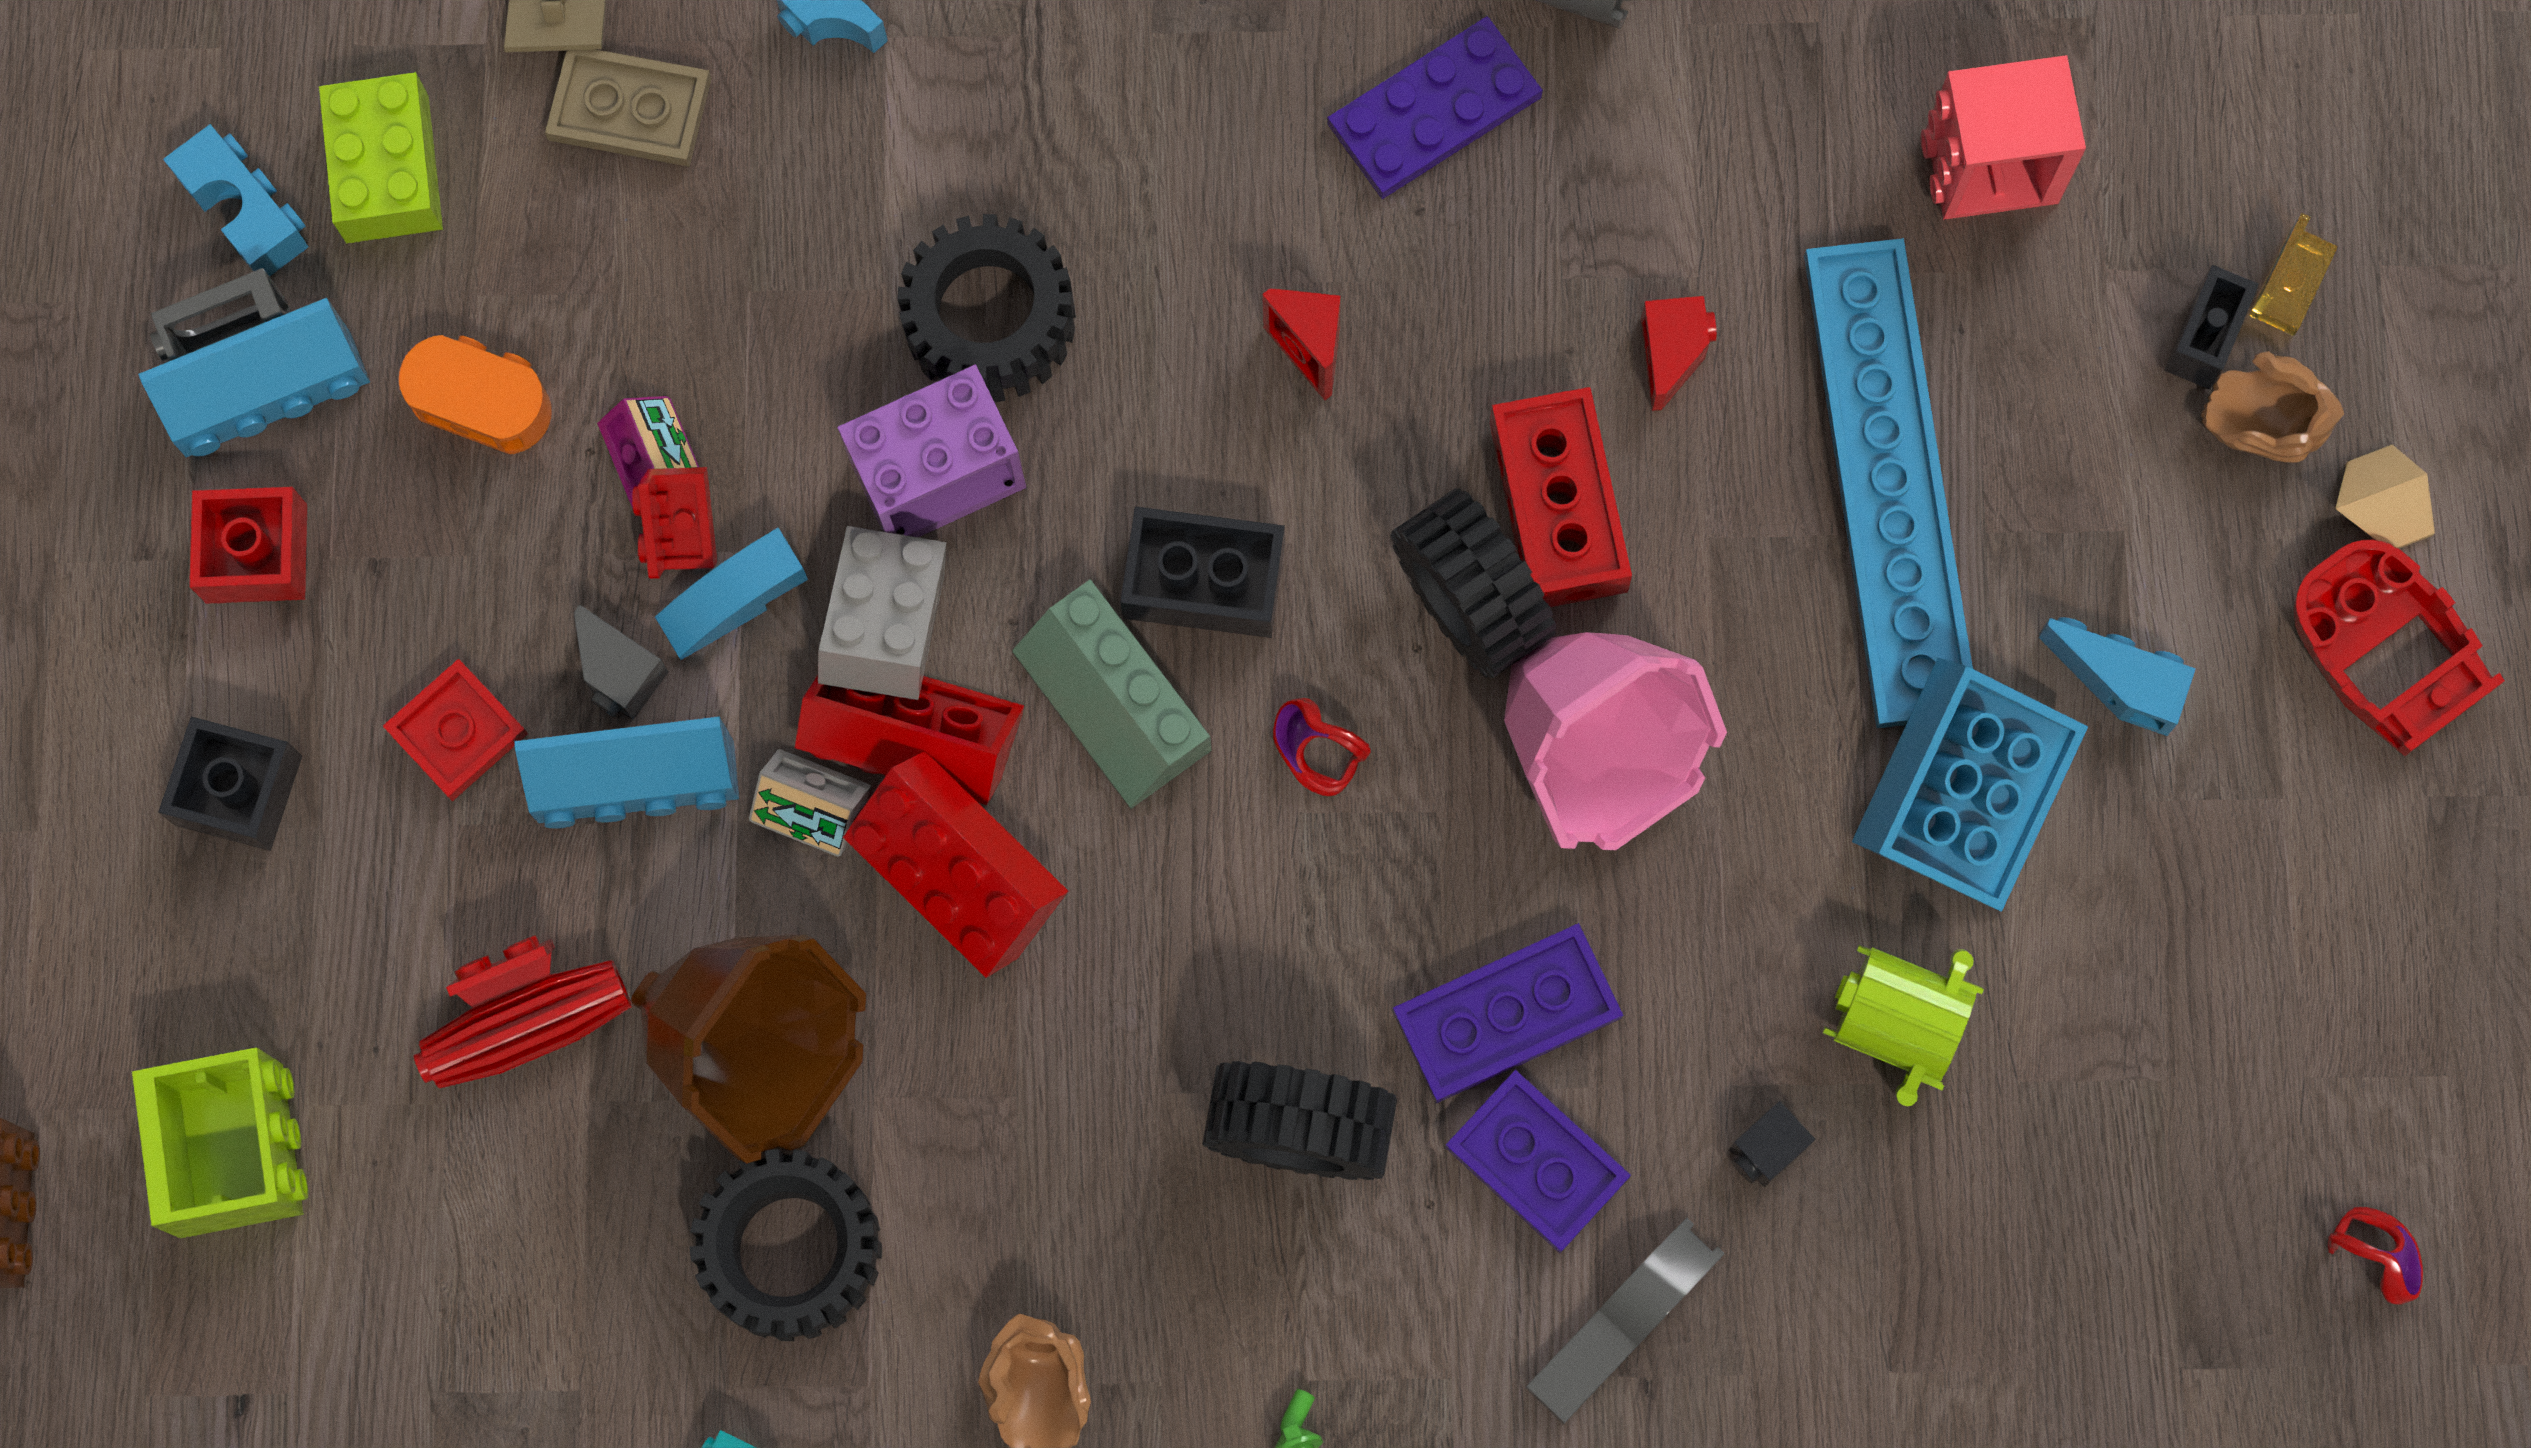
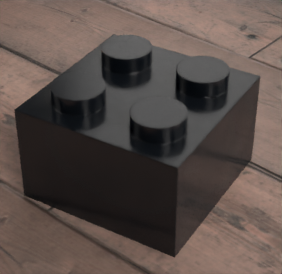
[158,716,302,851]

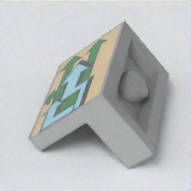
[749,749,871,857]

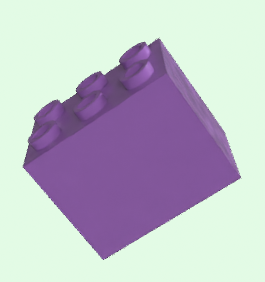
[837,364,1026,538]

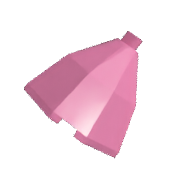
[1504,632,1727,850]

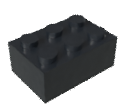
[1120,506,1285,638]

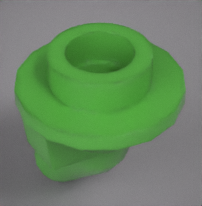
[1275,1389,1323,1448]

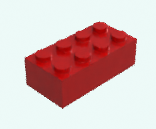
[843,751,1069,978]

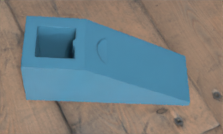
[2039,617,2196,736]

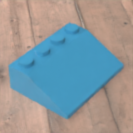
[1852,657,2088,912]

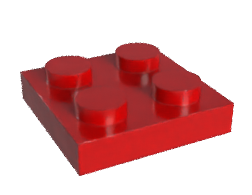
[383,659,528,802]

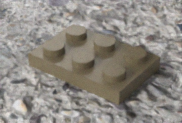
[545,49,712,167]

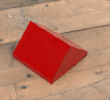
[1262,288,1341,401]

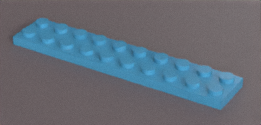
[1804,238,1973,728]

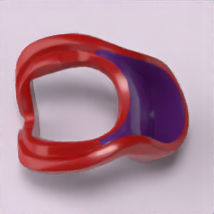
[1273,698,1371,796]
[2328,1207,2423,1305]

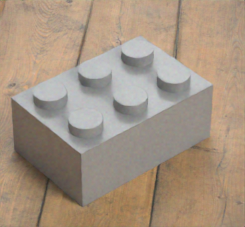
[818,526,947,700]

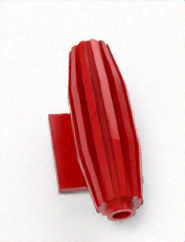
[413,935,632,1089]

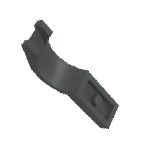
[1525,1218,1725,1425]

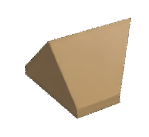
[2335,444,2435,549]

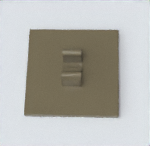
[504,0,606,52]

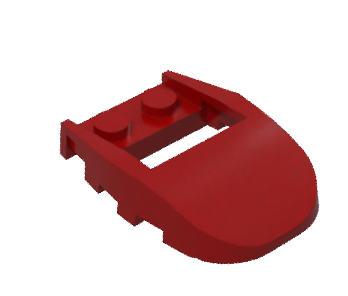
[2294,540,2505,756]

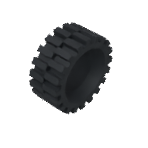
[897,214,1076,402]
[1390,488,1557,679]
[1202,1061,1397,1180]
[690,1149,882,1341]

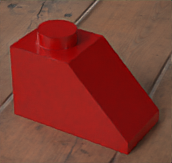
[1641,296,1717,411]

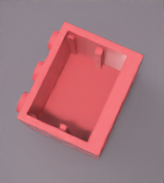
[1921,55,2086,220]

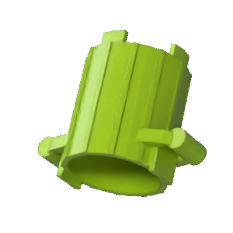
[1823,945,1984,1106]

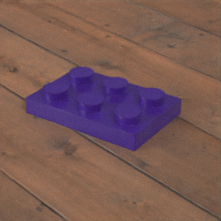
[1445,1069,1631,1253]

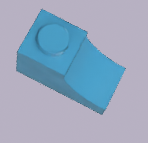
[777,0,888,53]

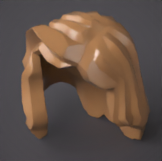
[2201,351,2344,463]
[978,1314,1091,1448]

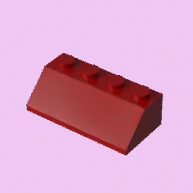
[795,675,1024,805]

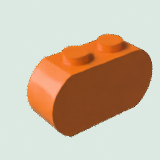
[399,335,552,454]

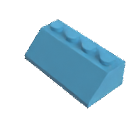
[138,298,370,457]
[514,716,739,829]

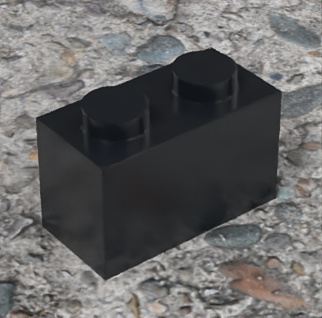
[2164,265,2259,389]

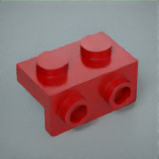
[632,467,717,579]

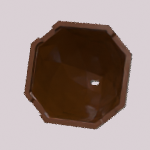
[631,934,866,1164]

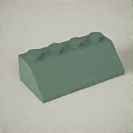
[1012,579,1212,809]

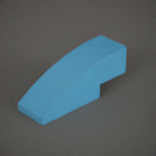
[655,527,808,660]

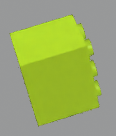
[132,1047,308,1238]

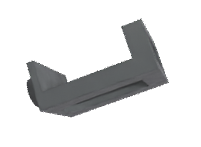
[150,268,292,362]

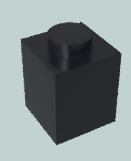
[1729,1101,1816,1188]

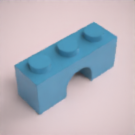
[163,124,309,276]

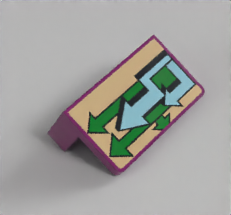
[597,396,699,509]

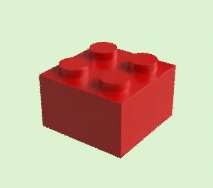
[189,487,307,604]

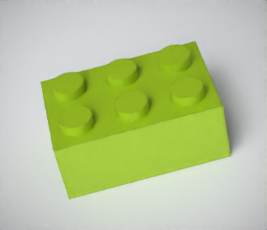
[319,72,443,244]

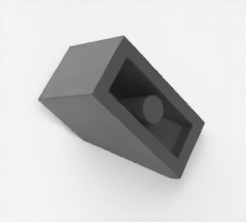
[574,605,668,720]

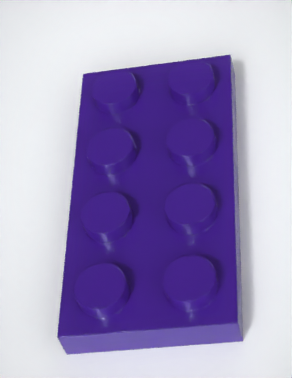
[1327,16,1543,199]
[1392,923,1623,1103]

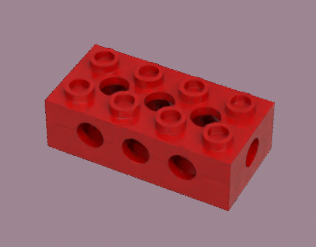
[1489,387,1632,607]

